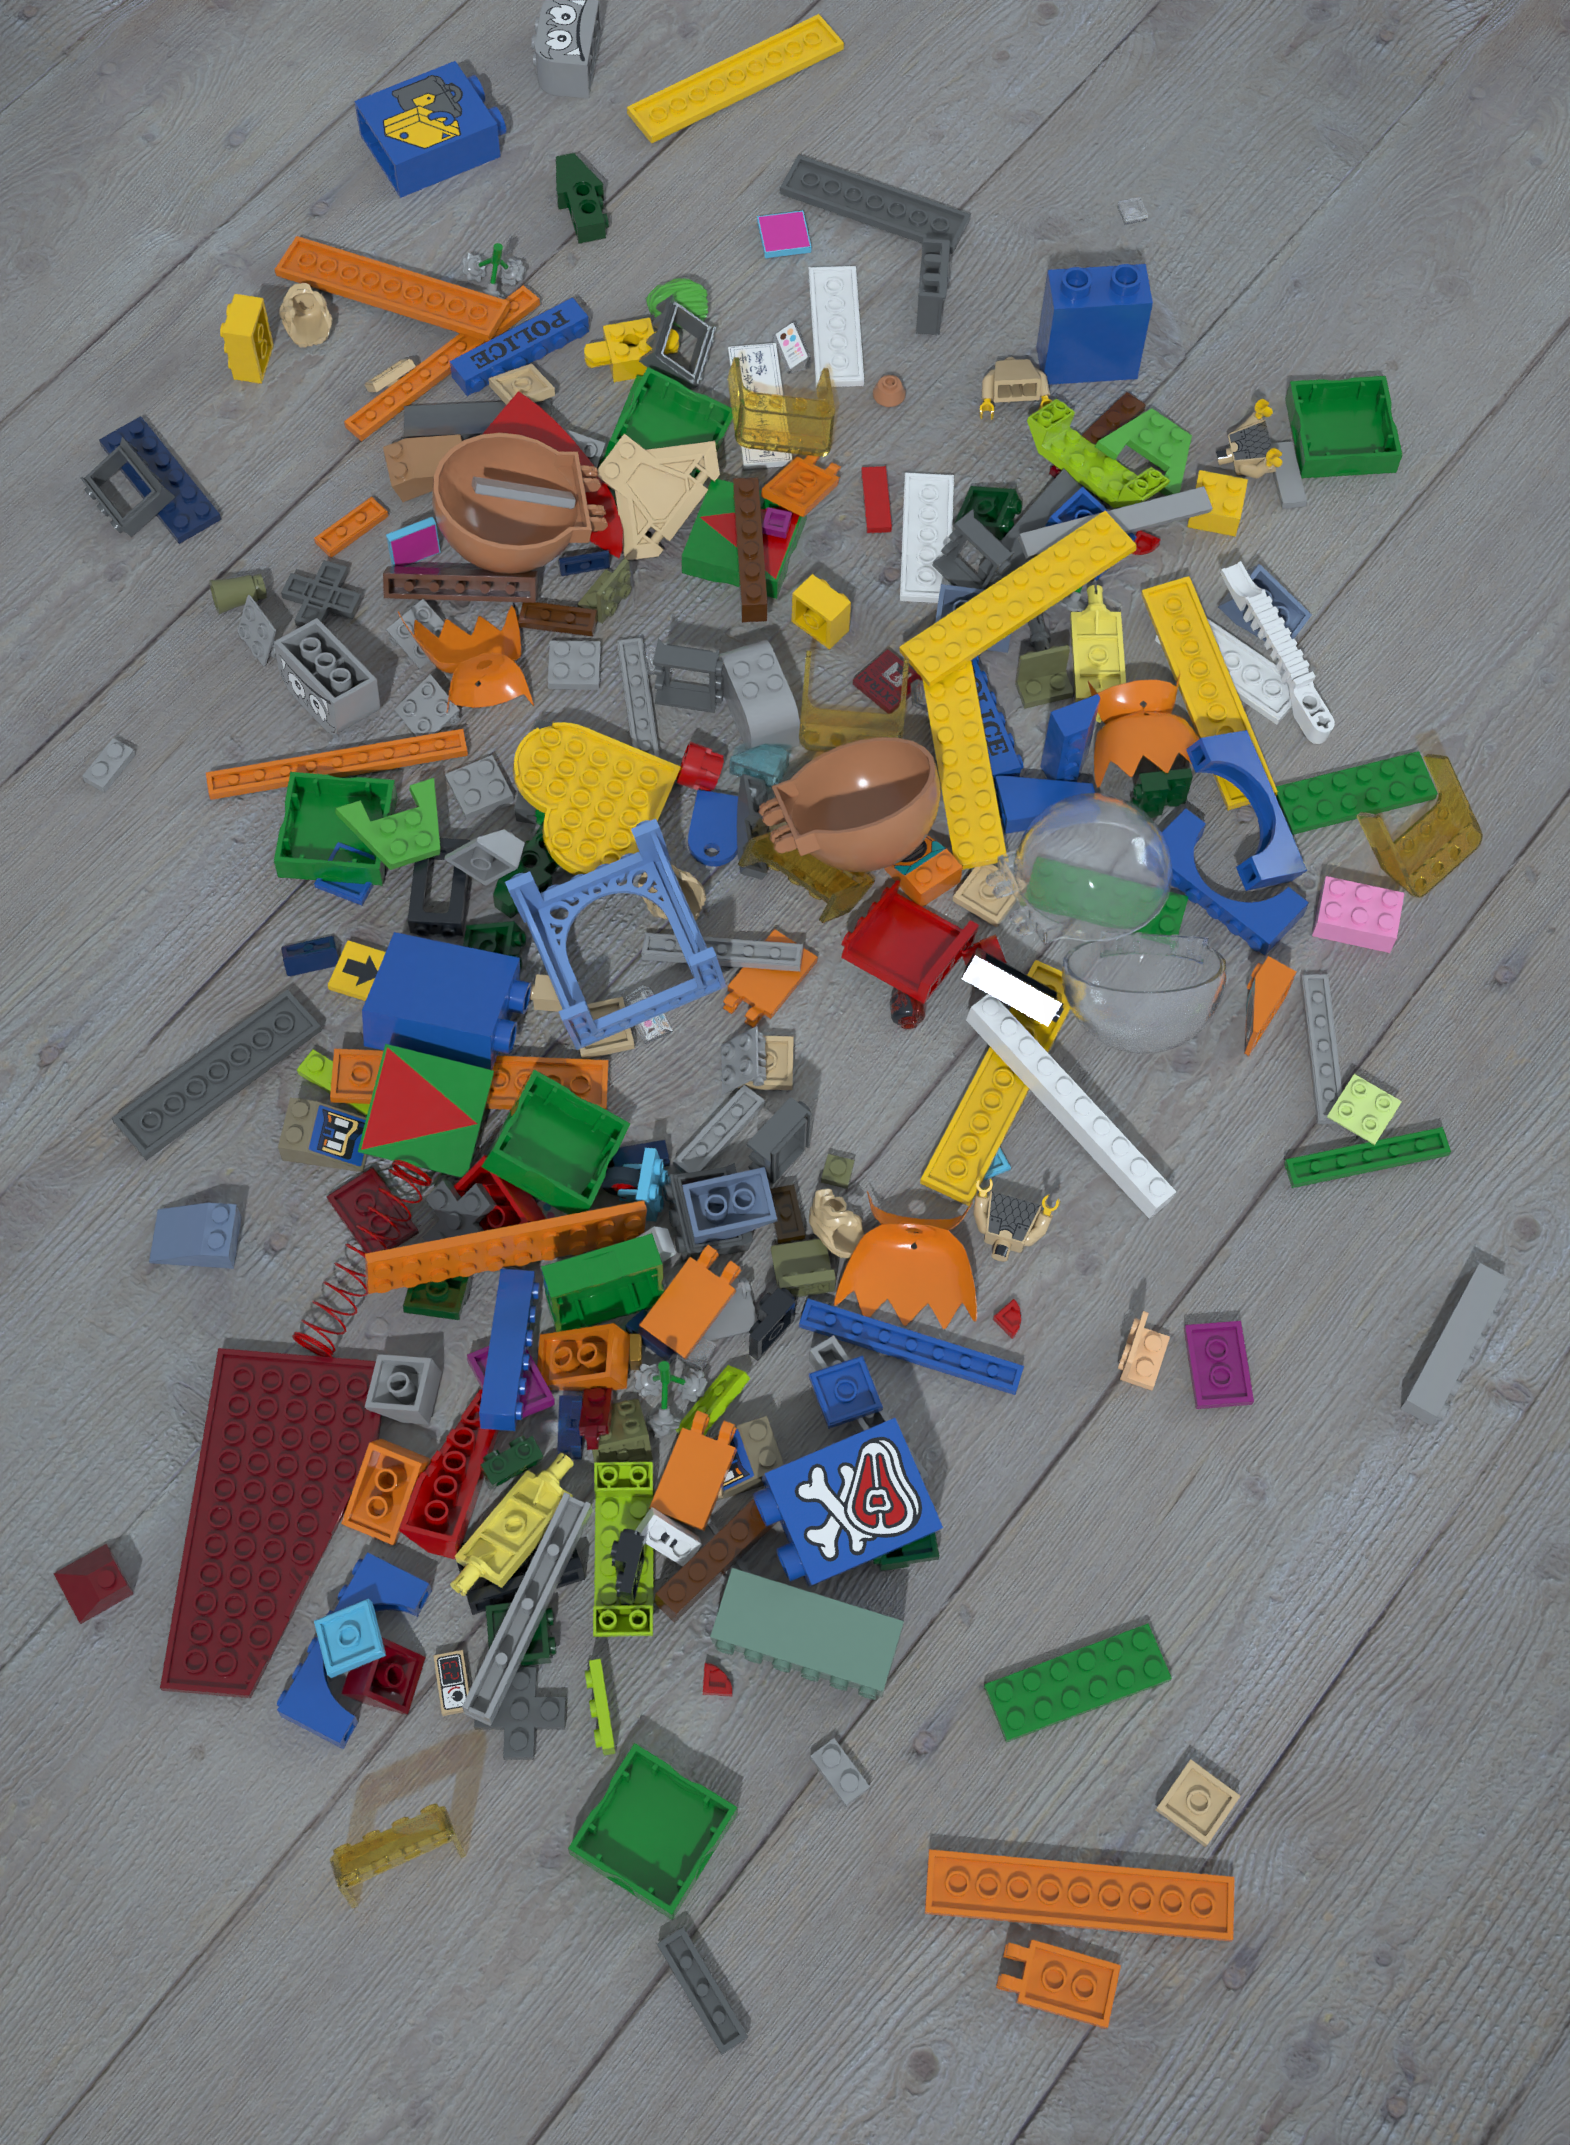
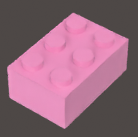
[1312,876,1404,953]

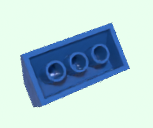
[1040,694,1100,782]

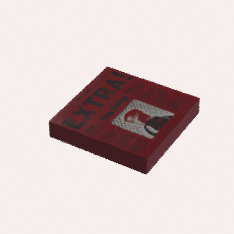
[853,649,923,715]

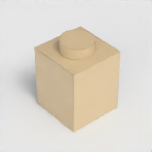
[530,974,563,1012]

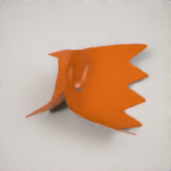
[398,605,534,713]
[1088,674,1199,788]
[834,1191,977,1329]

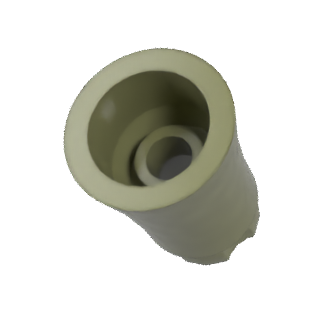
[209,574,267,615]

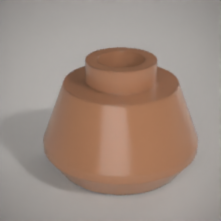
[873,375,906,407]

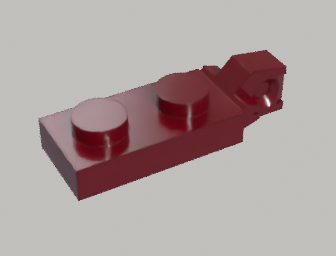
[579,1388,614,1450]

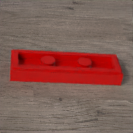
[861,466,892,533]

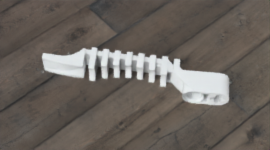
[1220,561,1335,744]

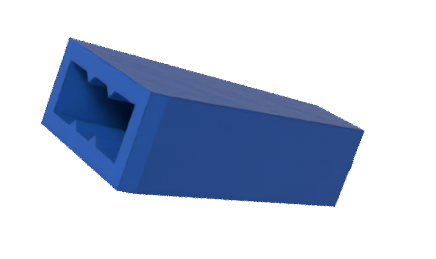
[994,776,1101,834]

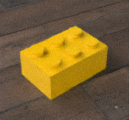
[220,294,274,384]

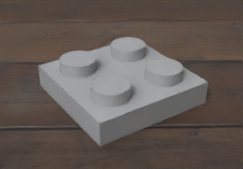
[548,641,601,690]
[445,755,514,820]

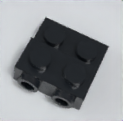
[749,1288,795,1361]
[610,1529,646,1606]

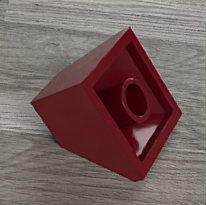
[53,1544,134,1624]
[341,1637,426,1715]

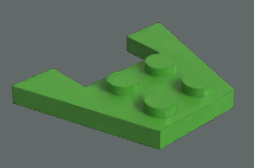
[1095,408,1192,496]
[335,778,440,870]

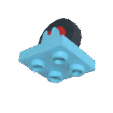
[602,1148,668,1222]

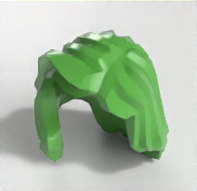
[645,278,708,328]

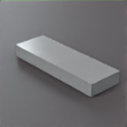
[1271,441,1307,509]

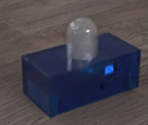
[539,1395,583,1460]

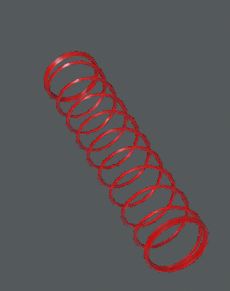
[292,1160,432,1358]

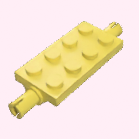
[1070,585,1126,723]
[450,1453,574,1596]

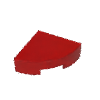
[1131,530,1161,555]
[993,1299,1021,1339]
[703,1663,732,1697]

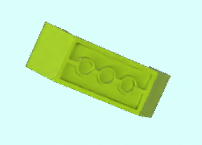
[1027,399,1170,508]
[593,1462,654,1637]

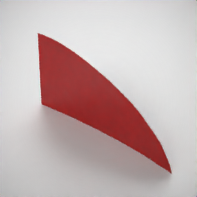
[483,391,623,559]

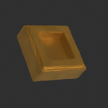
[630,1334,642,1370]

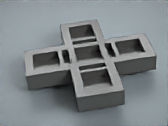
[281,560,362,627]
[422,1180,497,1242]
[474,1667,566,1760]

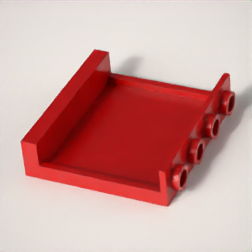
[841,880,979,1004]

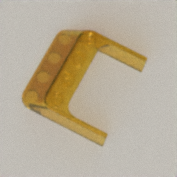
[728,357,835,457]
[799,651,909,752]
[1357,754,1483,898]
[738,832,875,923]
[329,1803,466,1909]

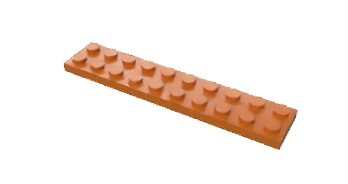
[274,236,510,342]
[330,1049,608,1110]
[365,1200,647,1294]
[924,1849,1235,1942]

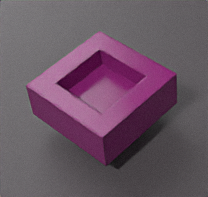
[762,507,792,538]

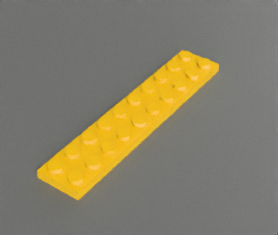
[627,14,844,144]
[899,510,1136,687]
[1141,576,1278,811]
[922,660,1008,870]
[920,960,1084,1206]

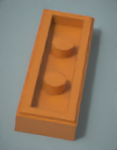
[314,496,389,558]

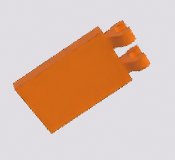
[761,452,841,518]
[723,929,818,1028]
[640,1245,742,1359]
[649,1410,737,1531]
[996,1939,1121,2029]

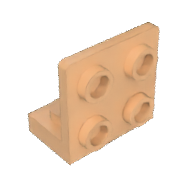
[1118,1311,1170,1391]

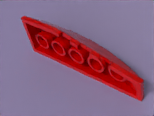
[399,1389,499,1560]

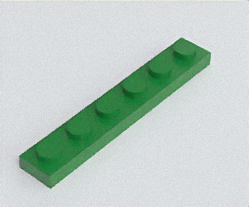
[1284,1127,1451,1188]

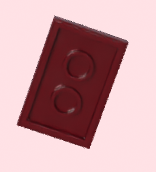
[326,1167,419,1253]

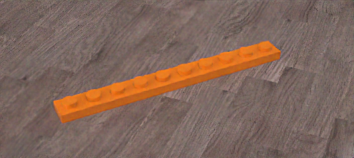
[344,285,540,442]
[206,729,468,800]

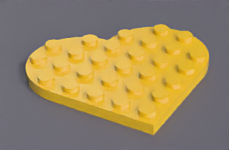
[513,722,681,875]

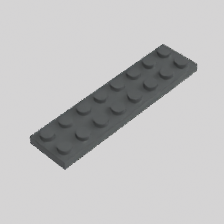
[780,154,971,254]
[111,989,322,1161]

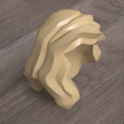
[279,283,332,348]
[638,865,706,920]
[809,1189,864,1258]

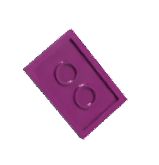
[1184,1321,1254,1409]
[467,1346,555,1421]

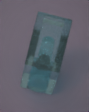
[730,744,789,788]

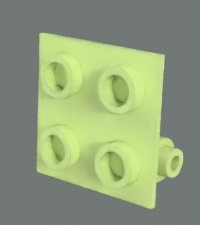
[1327,1074,1402,1145]

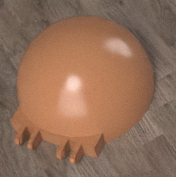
[432,433,608,574]
[759,737,941,872]

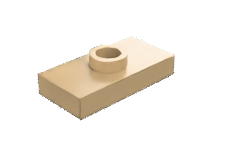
[365,359,416,392]

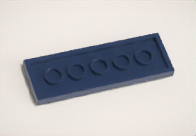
[99,416,221,544]

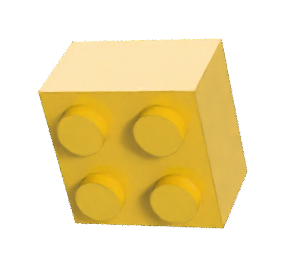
[1187,470,1248,537]
[791,574,851,650]

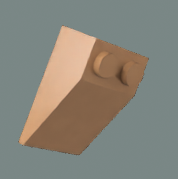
[383,434,463,502]

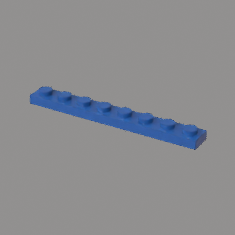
[799,1298,1024,1395]

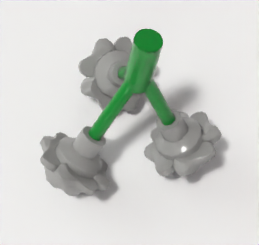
[461,243,525,299]
[634,1361,708,1436]

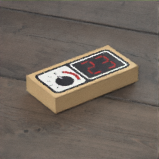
[433,1650,469,1716]

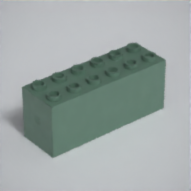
[710,1568,904,1700]

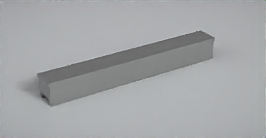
[462,1492,593,1726]

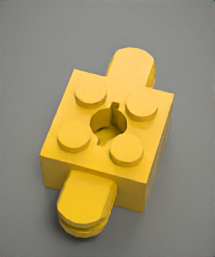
[584,318,679,382]

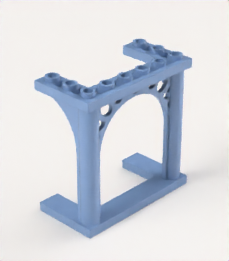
[505,819,727,1050]

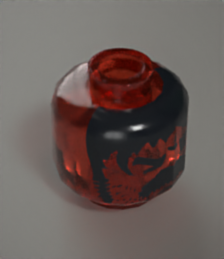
[890,990,926,1029]

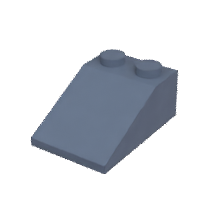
[1218,564,1312,642]
[682,1167,777,1245]
[149,1203,242,1269]

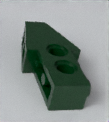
[556,153,609,244]
[493,824,560,918]

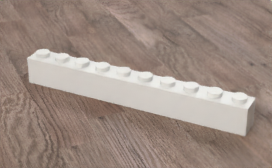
[966,994,1176,1219]

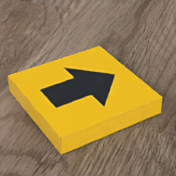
[327,940,386,1001]

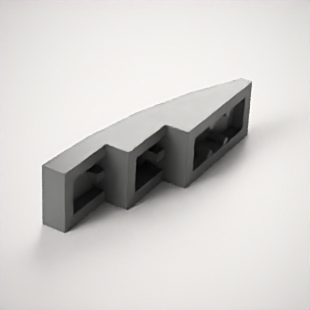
[737,774,770,880]

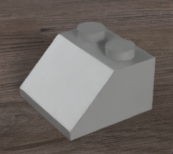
[444,829,524,886]
[365,1354,442,1425]

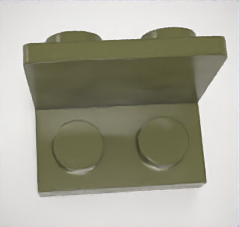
[577,558,632,624]
[1015,645,1074,709]
[771,1239,836,1298]
[592,1399,653,1463]

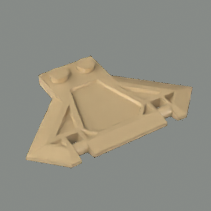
[597,434,720,560]

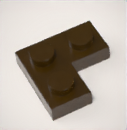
[770,1184,805,1244]

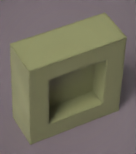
[821,1154,855,1189]

